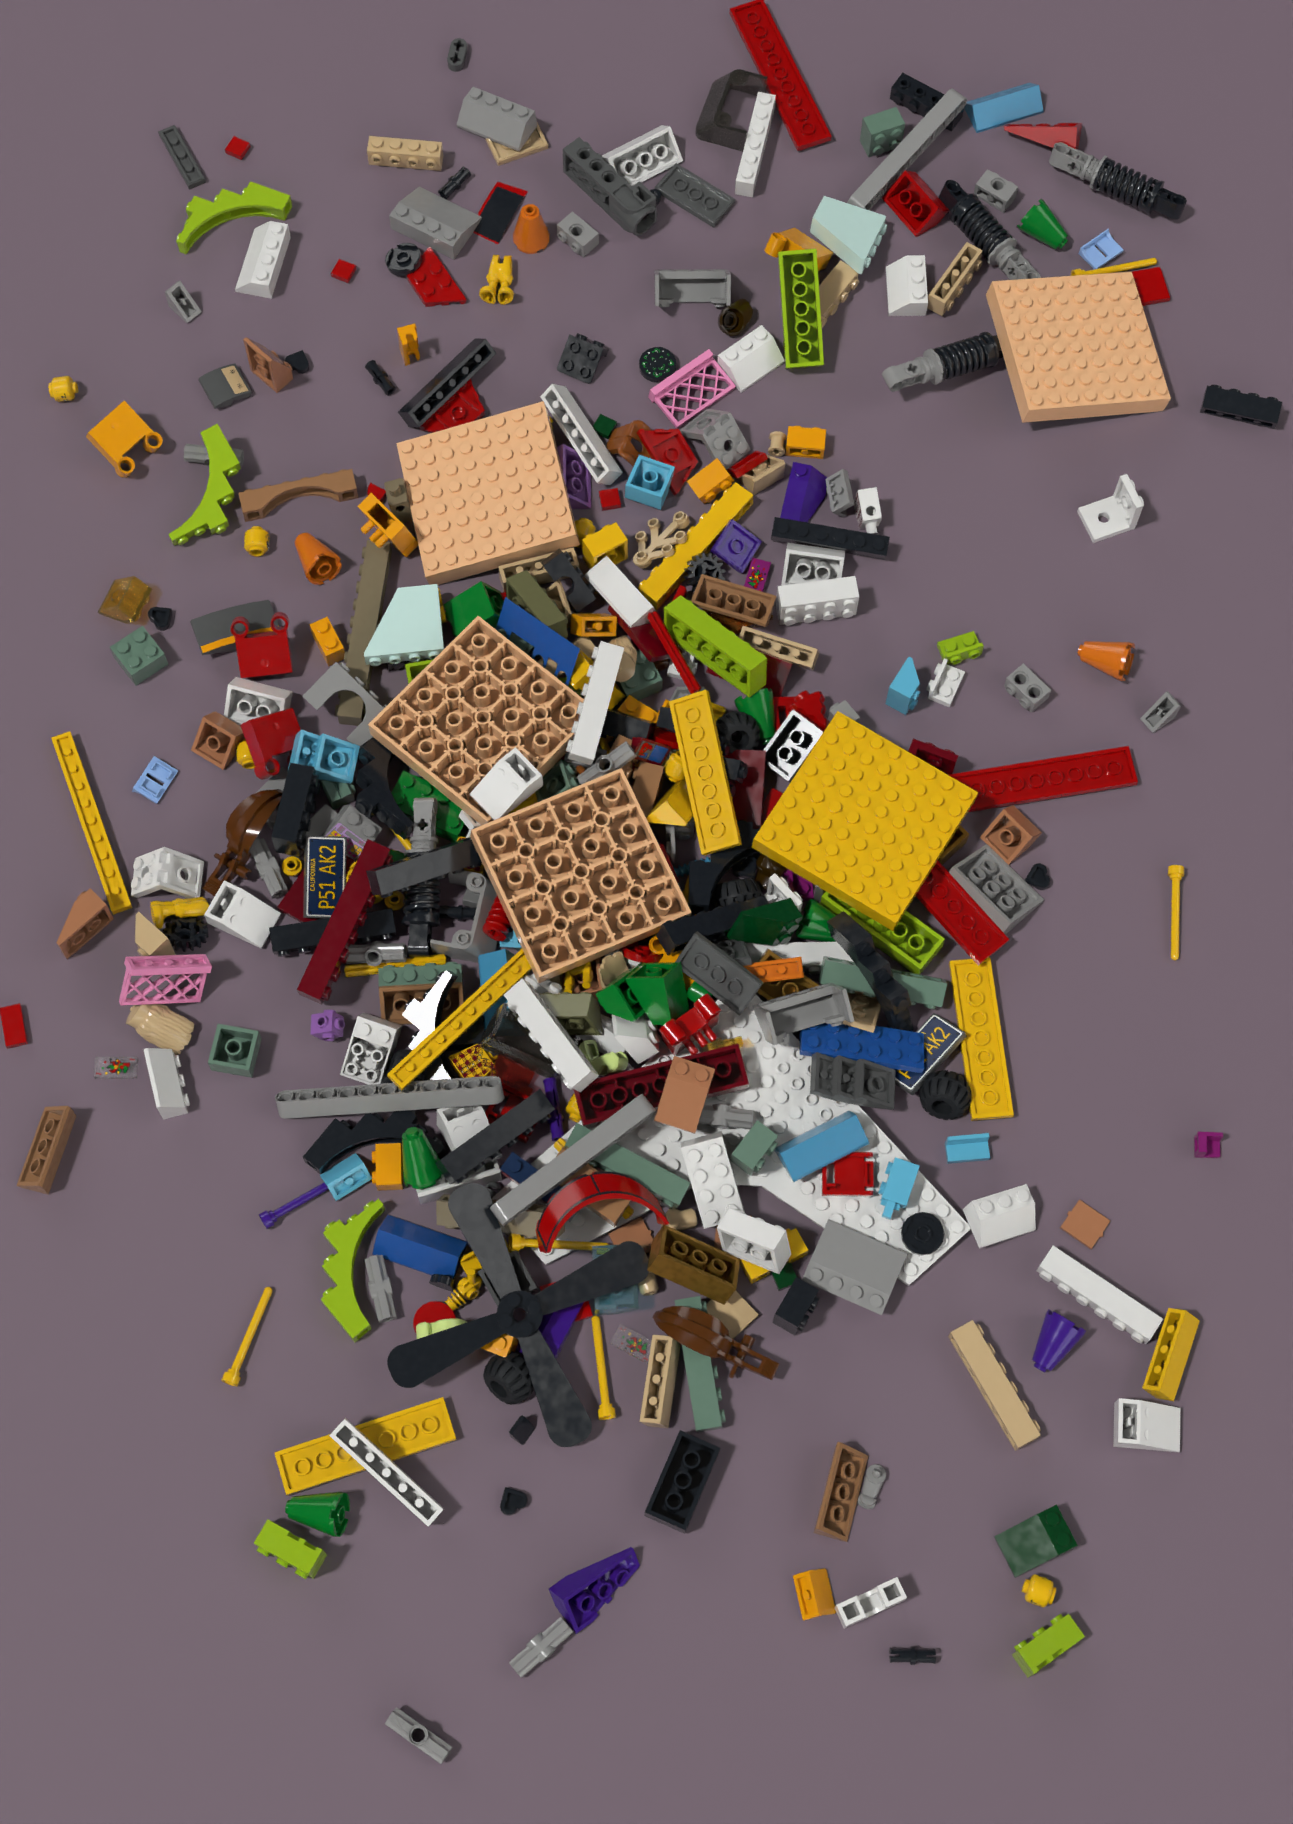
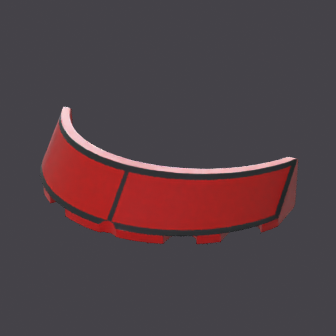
[536,1171,669,1253]

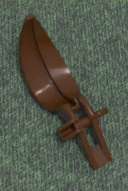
[202,789,283,896]
[652,1306,780,1380]

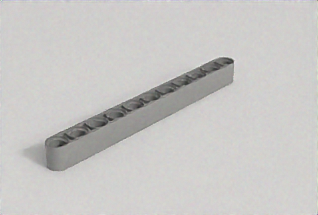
[275,1076,504,1119]

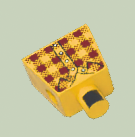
[448,1044,502,1078]

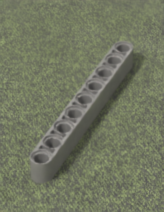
[847,88,967,210]
[490,1094,656,1226]

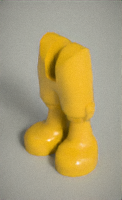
[479,255,514,305]
[150,897,209,929]

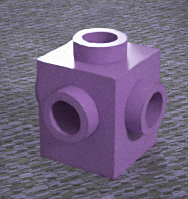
[311,1010,345,1041]

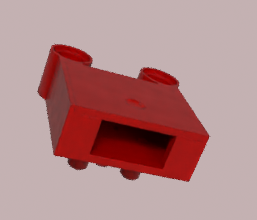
[231,612,293,678]
[240,708,301,780]
[659,993,722,1056]

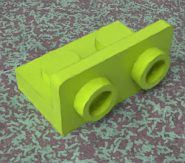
[937,631,984,665]

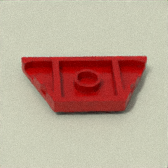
[407,247,466,307]
[419,379,485,433]
[637,429,698,496]

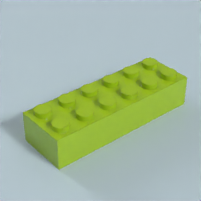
[778,249,824,369]
[664,595,767,697]
[820,892,945,974]

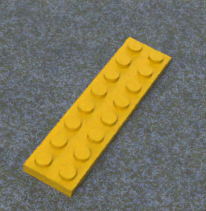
[669,690,742,856]
[949,957,1014,1121]
[274,1397,456,1496]

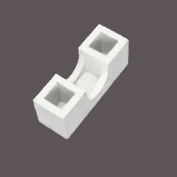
[834,1577,907,1629]

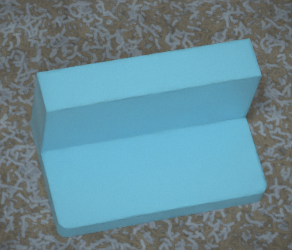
[945,1133,990,1164]
[320,1153,372,1201]

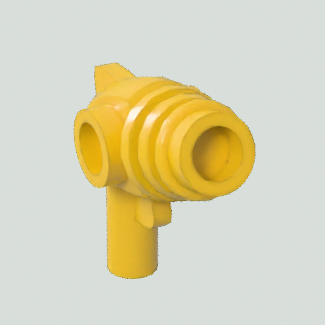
[445,1268,482,1311]

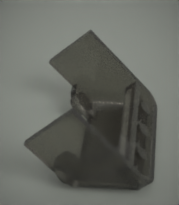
[695,69,768,152]
[478,1003,580,1078]

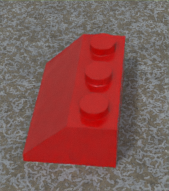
[882,170,949,237]

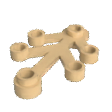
[633,511,690,568]

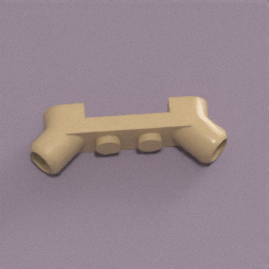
[638,1207,698,1296]

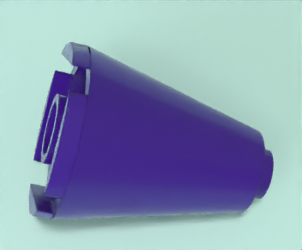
[1032,1309,1086,1373]

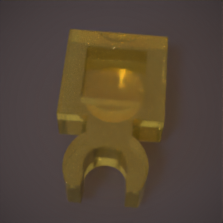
[706,1036,743,1051]

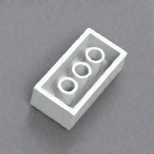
[775,576,859,626]
[681,1131,745,1229]

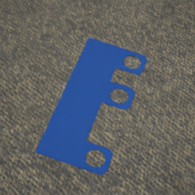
[496,597,580,686]

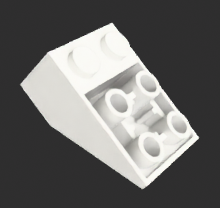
[470,747,543,820]
[204,881,281,949]
[340,1013,402,1085]
[436,1105,502,1163]
[1113,1398,1180,1452]

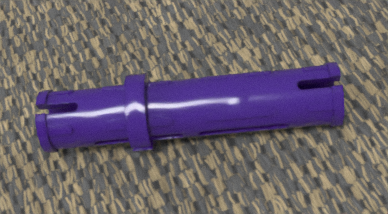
[543,1077,564,1141]

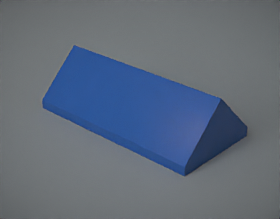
[372,1215,468,1279]

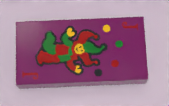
[744,558,771,592]

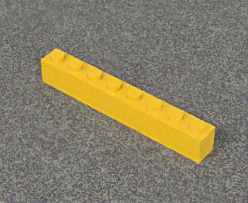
[638,482,754,611]

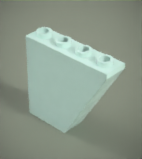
[810,196,888,274]
[364,584,444,666]

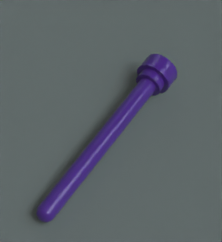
[259,1183,328,1229]

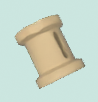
[768,431,786,457]

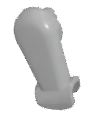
[857,1464,886,1509]

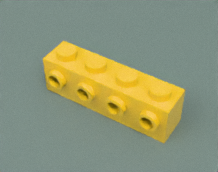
[1142,1308,1200,1401]

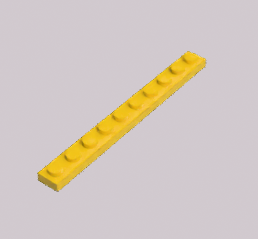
[51,731,133,915]
[387,949,531,1091]

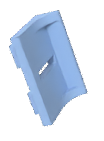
[1078,229,1124,269]
[132,756,178,804]

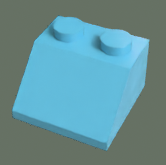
[625,455,675,510]
[885,657,920,715]

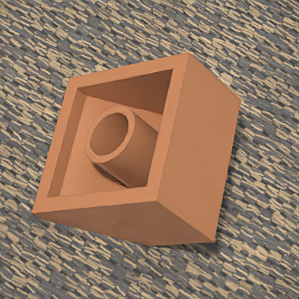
[191,711,245,770]
[980,805,1042,865]

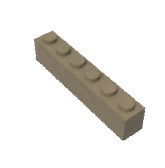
[436,1194,565,1240]

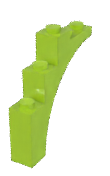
[176,181,292,254]
[169,424,241,546]
[321,1198,385,1343]

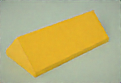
[646,780,693,826]

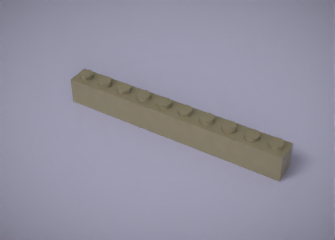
[335,540,392,726]

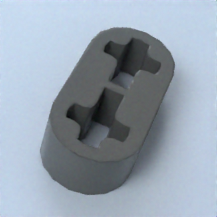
[447,38,467,72]

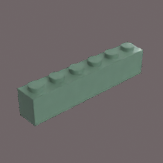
[819,956,947,1009]
[564,1123,690,1209]
[674,1296,726,1433]

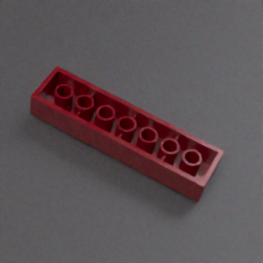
[297,839,393,1005]
[573,1043,749,1129]

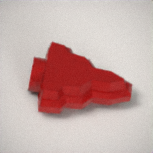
[788,690,829,731]

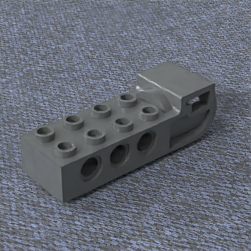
[563,137,658,236]

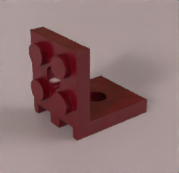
[908,738,959,775]

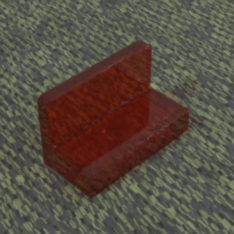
[488,1054,535,1096]

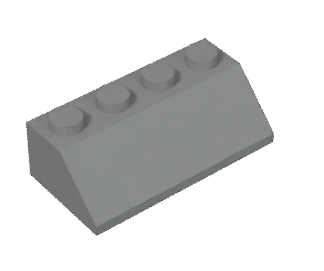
[457,87,537,151]

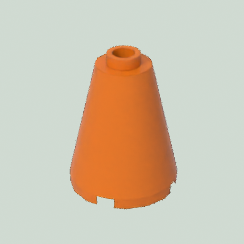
[513,204,550,254]
[295,533,342,585]
[1078,641,1135,681]

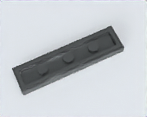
[158,125,206,189]

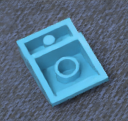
[288,729,360,784]

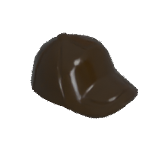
[718,298,753,336]
[755,853,786,890]

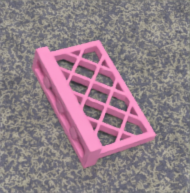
[648,349,736,429]
[119,954,212,1006]

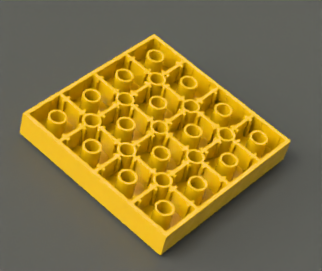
[752,711,978,931]

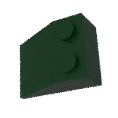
[727,898,803,946]
[994,1504,1078,1578]

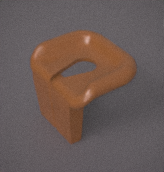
[606,420,652,467]

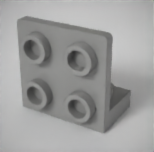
[665,817,695,867]

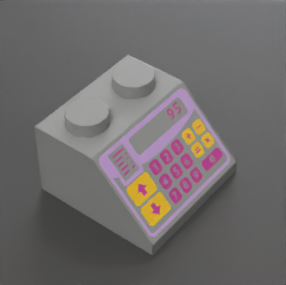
[323,805,382,861]

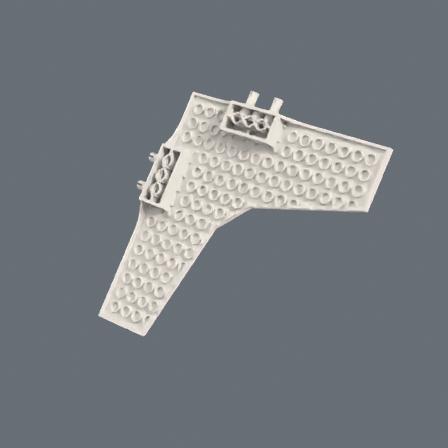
[492,994,971,1286]

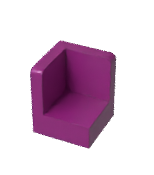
[1194,1131,1223,1158]

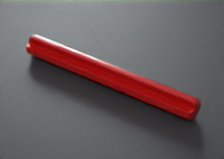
[648,611,701,694]

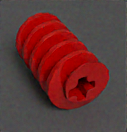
[483,896,511,941]

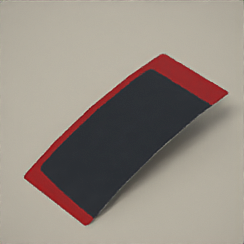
[473,182,528,244]

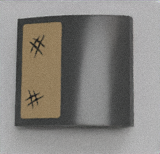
[199,364,251,409]

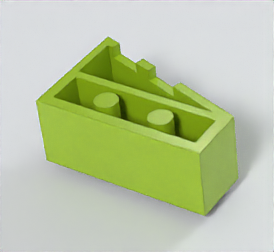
[254,1519,327,1579]
[1012,1613,1085,1678]

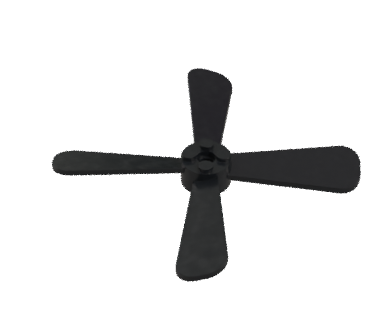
[387,1183,649,1447]

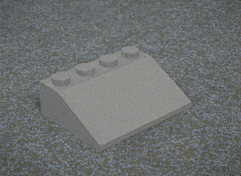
[389,186,482,260]
[949,844,1044,934]
[802,1219,907,1315]

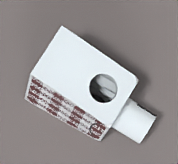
[854,487,882,535]

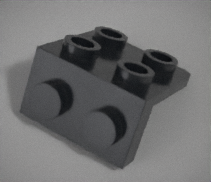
[557,333,608,383]

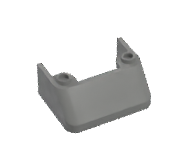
[654,269,731,307]
[430,871,498,963]
[753,983,854,1045]

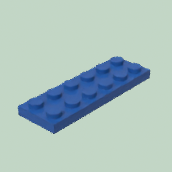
[800,1023,924,1073]

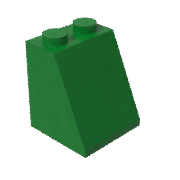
[444,581,504,637]
[626,962,689,1026]

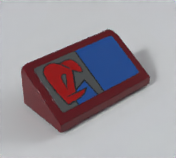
[631,737,671,766]

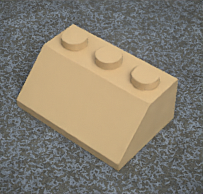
[135,912,176,976]

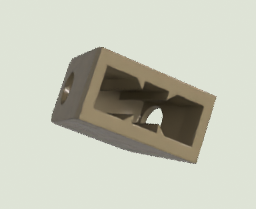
[384,478,413,523]

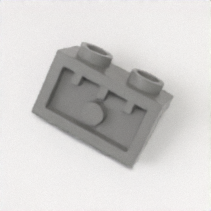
[825,469,855,517]

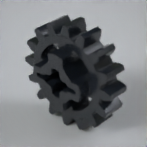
[684,553,725,592]
[163,917,209,952]

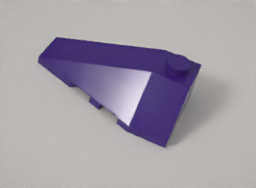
[780,462,827,522]
[515,1302,584,1359]
[549,1547,640,1634]

